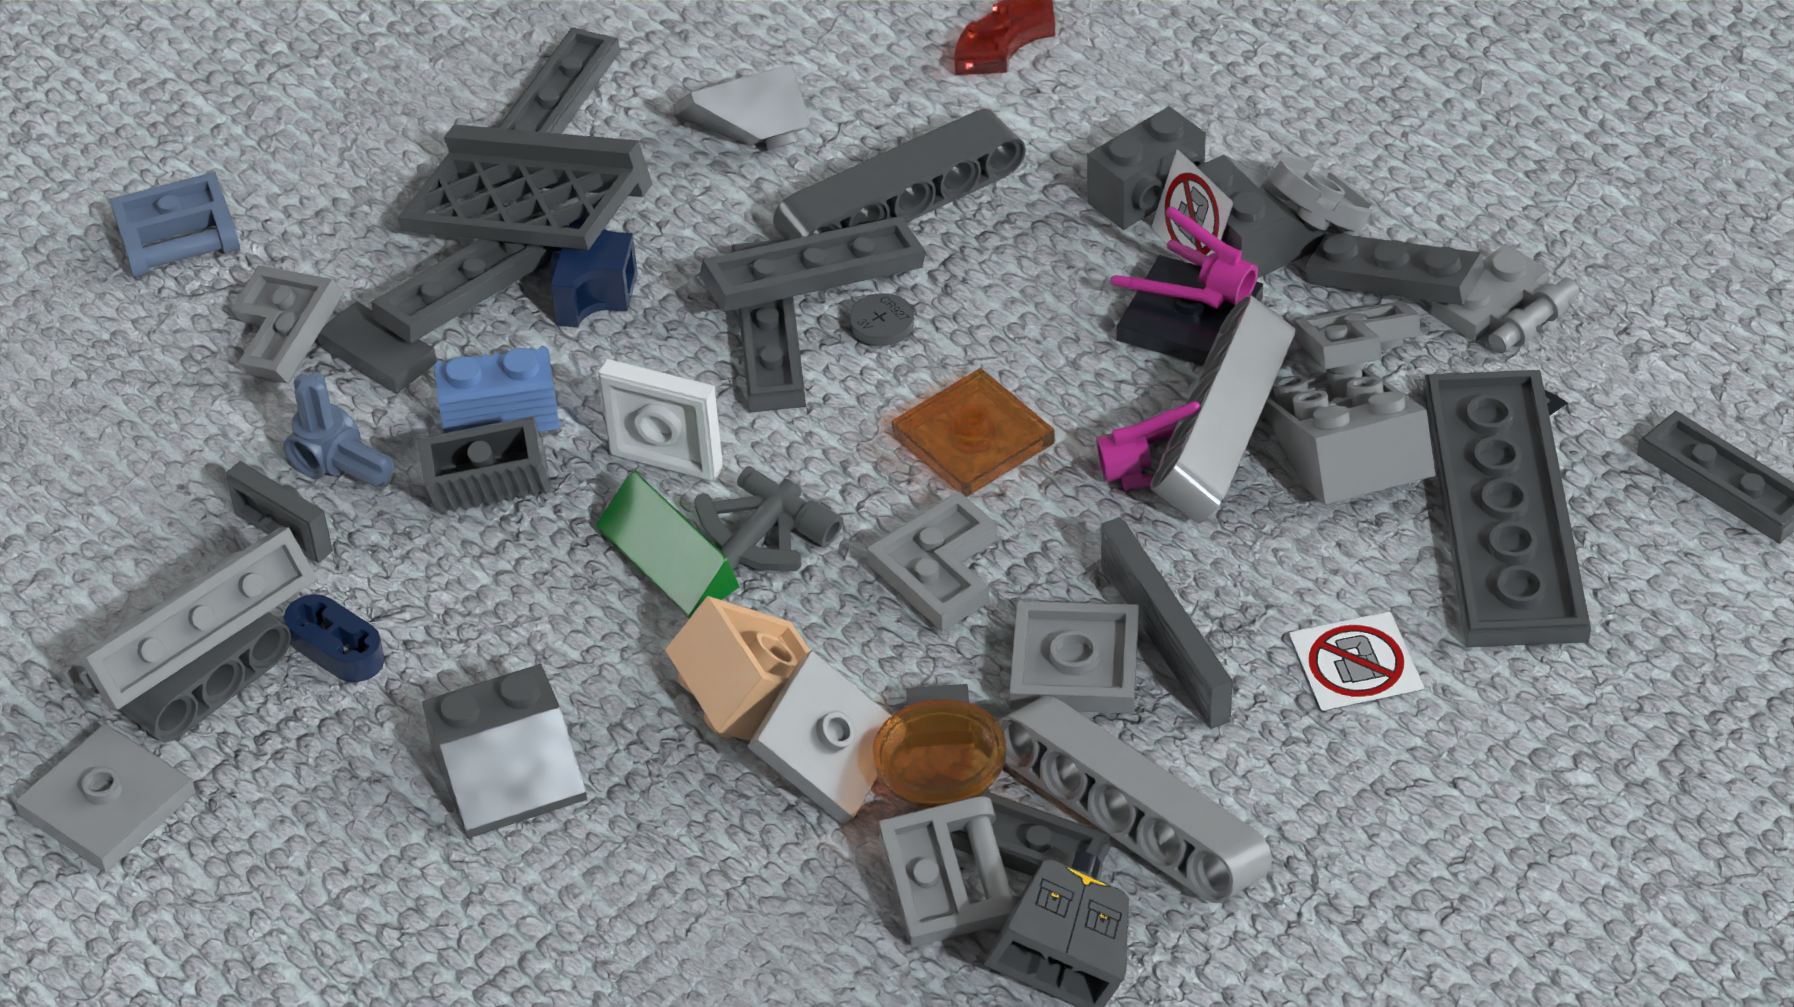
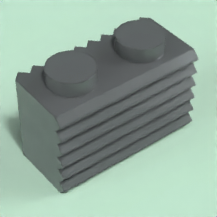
[418,416,551,515]

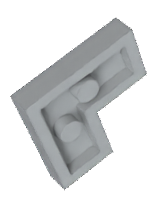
[230,265,344,383]
[1293,301,1421,374]
[866,491,997,632]

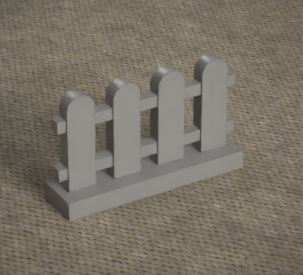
[58,527,318,710]

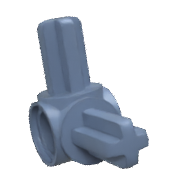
[283,372,395,487]

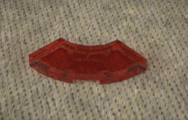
[954,0,1055,76]

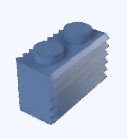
[434,345,560,433]

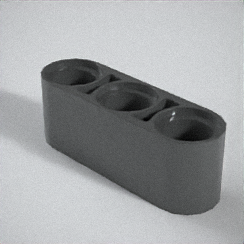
[120,612,291,742]

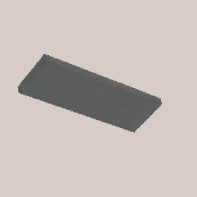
[1424,370,1591,647]

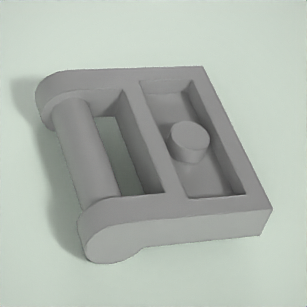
[879,797,1019,947]

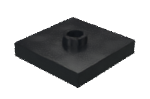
[1117,255,1263,365]

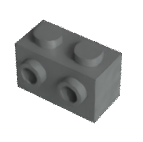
[1087,106,1206,230]

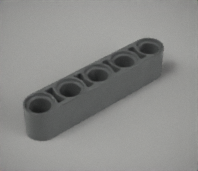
[773,109,1026,240]

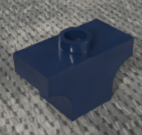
[550,216,638,327]

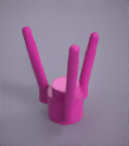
[1110,207,1258,309]
[1096,401,1200,491]

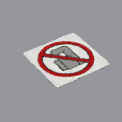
[1152,149,1233,265]
[1289,612,1424,711]

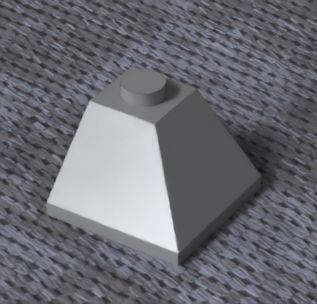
[673,63,811,150]

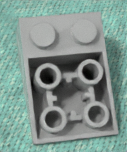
[1262,367,1436,505]

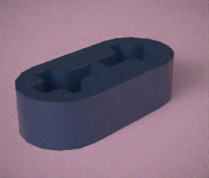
[284,594,385,682]

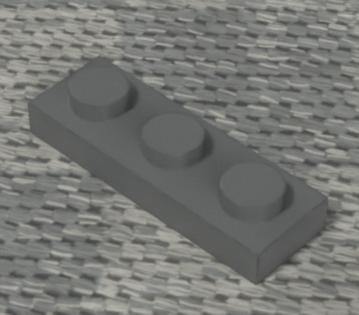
[1305,232,1484,305]

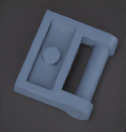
[110,172,240,278]

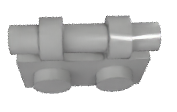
[1431,243,1579,353]

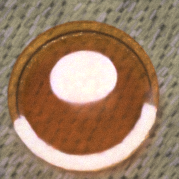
[873,699,1006,808]

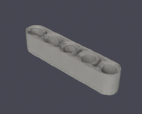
[1150,294,1296,524]
[992,696,1272,903]

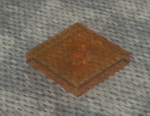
[891,368,1055,497]

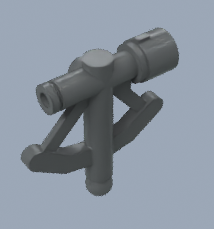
[694,466,843,571]

